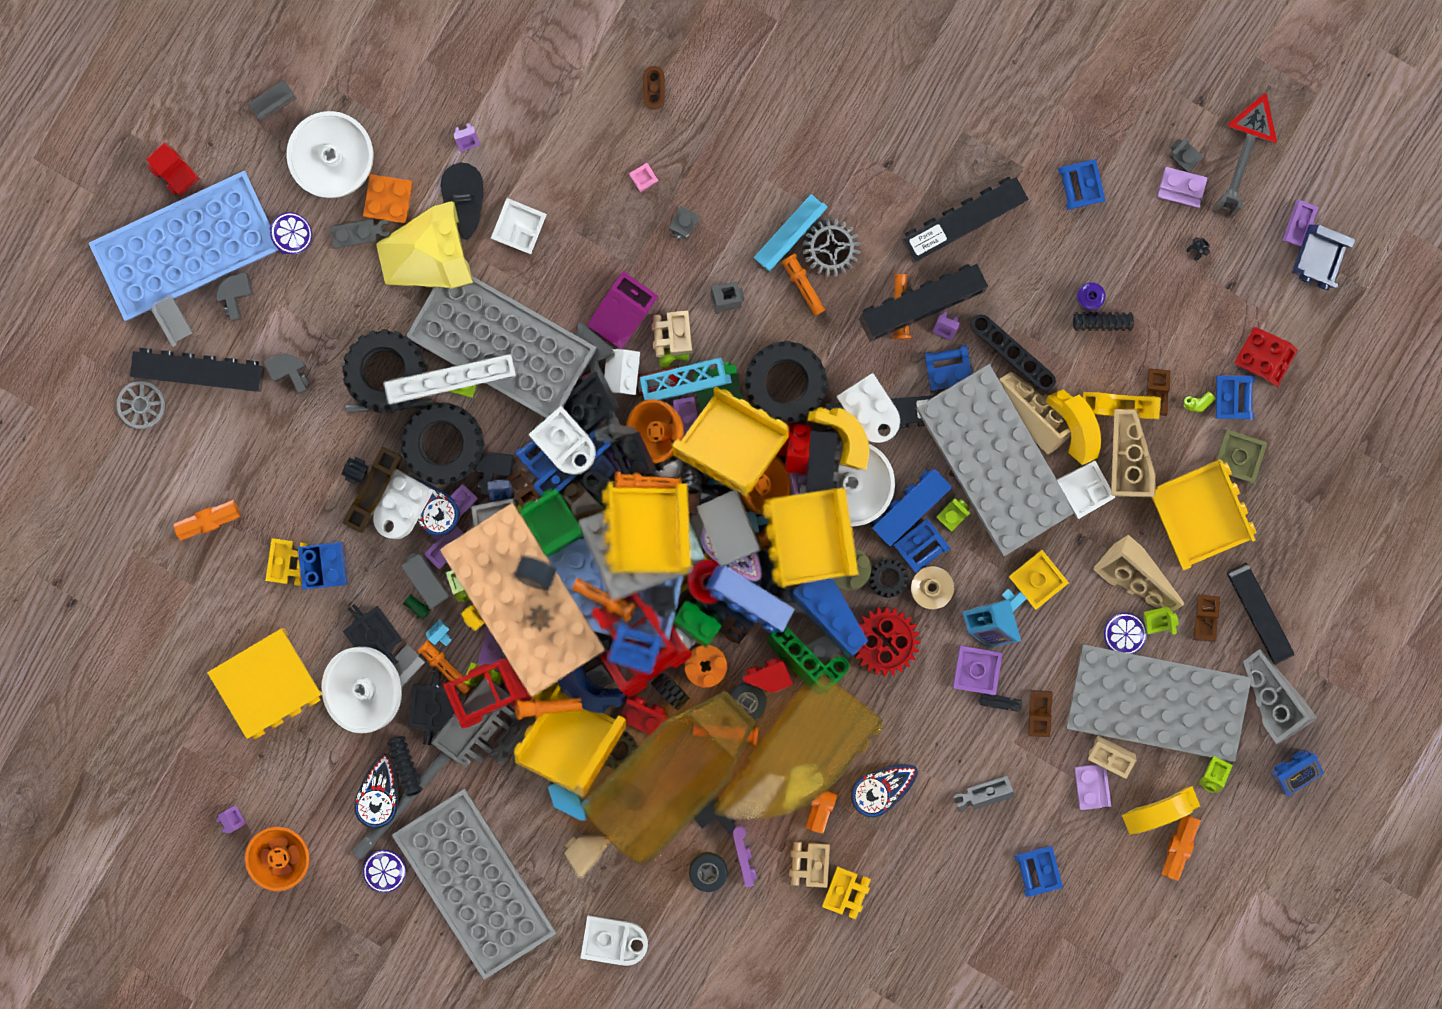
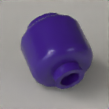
[1076,282,1106,311]

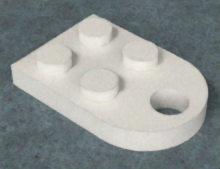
[837,373,900,443]
[529,406,596,475]
[373,470,434,539]
[581,915,648,966]

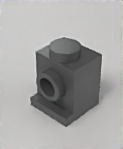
[710,282,744,314]

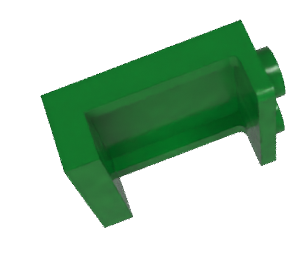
[519,489,584,558]

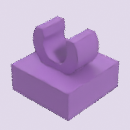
[453,123,480,152]
[932,312,960,341]
[216,805,246,834]

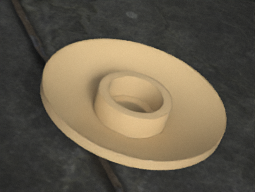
[911,566,954,609]

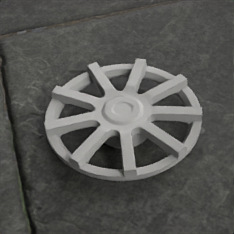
[117,381,165,429]

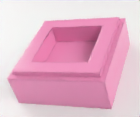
[629,163,658,193]

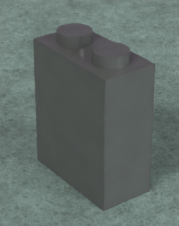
[401,553,452,609]

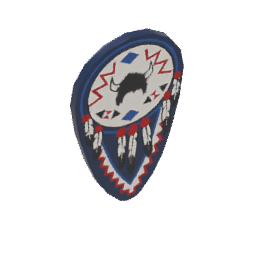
[414,478,460,537]
[851,764,918,818]

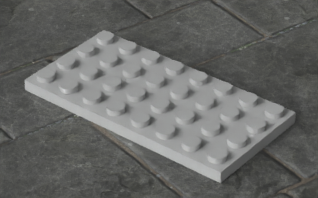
[406,276,597,418]
[916,364,1075,556]
[1066,644,1252,762]
[392,788,557,980]

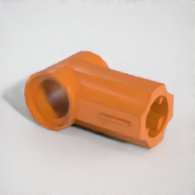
[806,788,837,834]

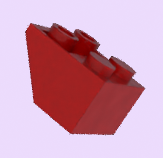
[743,657,793,693]

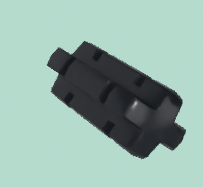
[979,693,1022,712]

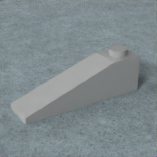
[1243,649,1317,744]

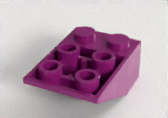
[587,271,659,349]

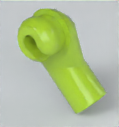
[659,349,689,368]
[1184,391,1216,412]

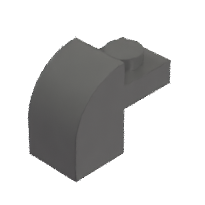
[217,273,254,321]
[264,354,309,394]

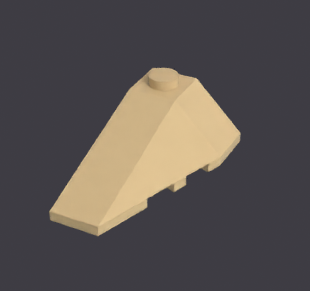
[999,372,1071,454]
[1111,409,1156,497]
[1093,535,1184,612]
[565,834,613,878]

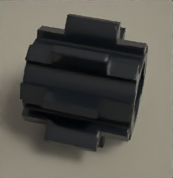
[341,457,369,484]

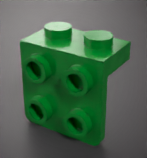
[693,361,742,412]
[673,601,721,648]

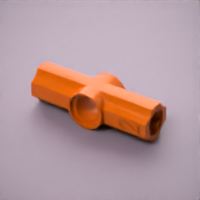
[173,500,241,541]
[1161,815,1201,881]

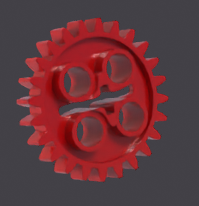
[854,606,921,676]

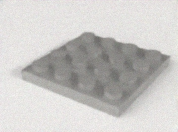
[578,512,693,601]

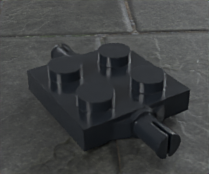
[343,604,403,665]
[408,672,457,745]

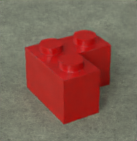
[145,142,200,196]
[776,423,811,474]

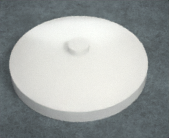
[287,111,374,198]
[834,441,895,526]
[322,647,402,733]

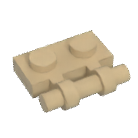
[651,311,692,358]
[789,842,830,888]

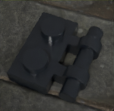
[610,432,657,477]

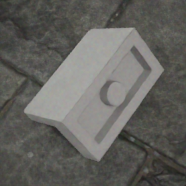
[152,294,193,347]
[392,645,426,688]

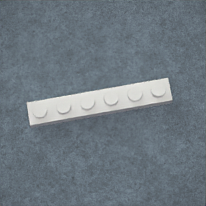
[384,354,516,404]

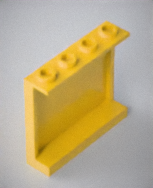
[672,387,789,496]
[1151,459,1257,571]
[602,483,691,574]
[763,488,858,587]
[207,628,322,740]
[514,685,626,798]

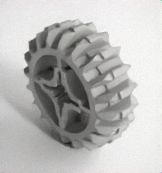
[803,219,861,277]

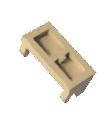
[1088,735,1136,779]

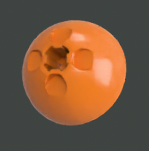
[626,399,684,463]
[738,455,791,515]
[245,827,310,891]

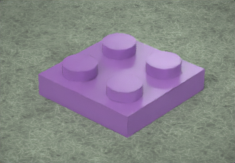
[953,646,1003,695]

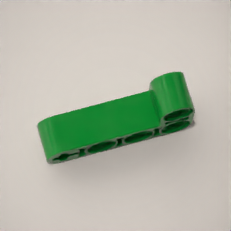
[766,626,849,695]

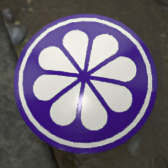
[269,212,312,254]
[1104,613,1147,654]
[363,850,406,893]

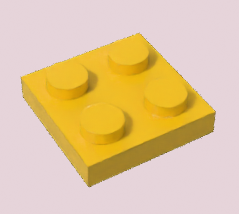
[1008,550,1069,610]

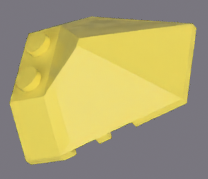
[376,201,473,289]

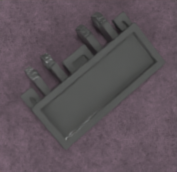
[432,676,517,768]

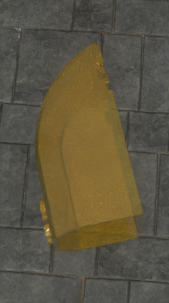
[713,675,883,819]
[581,691,756,866]

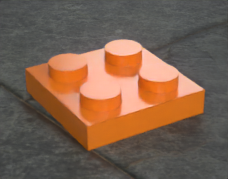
[363,174,413,224]

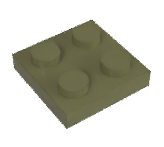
[1215,429,1267,484]

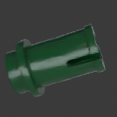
[402,594,431,620]

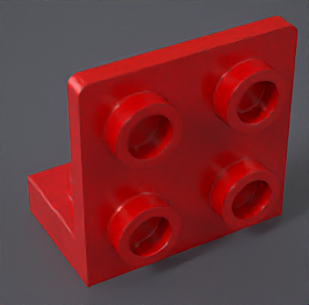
[1234,327,1298,388]
[620,695,668,738]

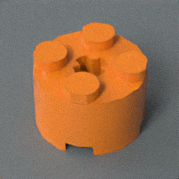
[684,644,727,687]

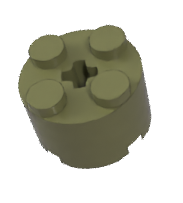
[833,548,871,590]

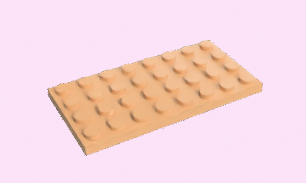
[440,503,605,697]

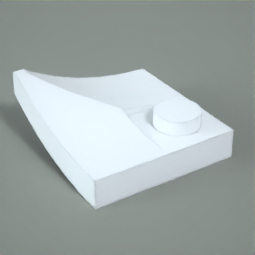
[491,198,547,254]
[1057,460,1115,519]

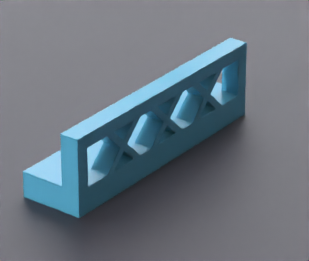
[754,194,827,272]
[640,358,732,400]

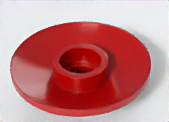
[687,560,720,603]

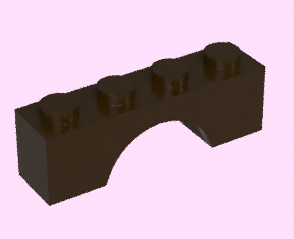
[342,447,403,533]

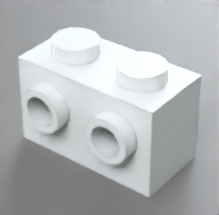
[604,349,640,395]

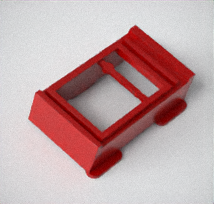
[592,593,676,675]
[600,625,692,697]
[443,657,532,729]

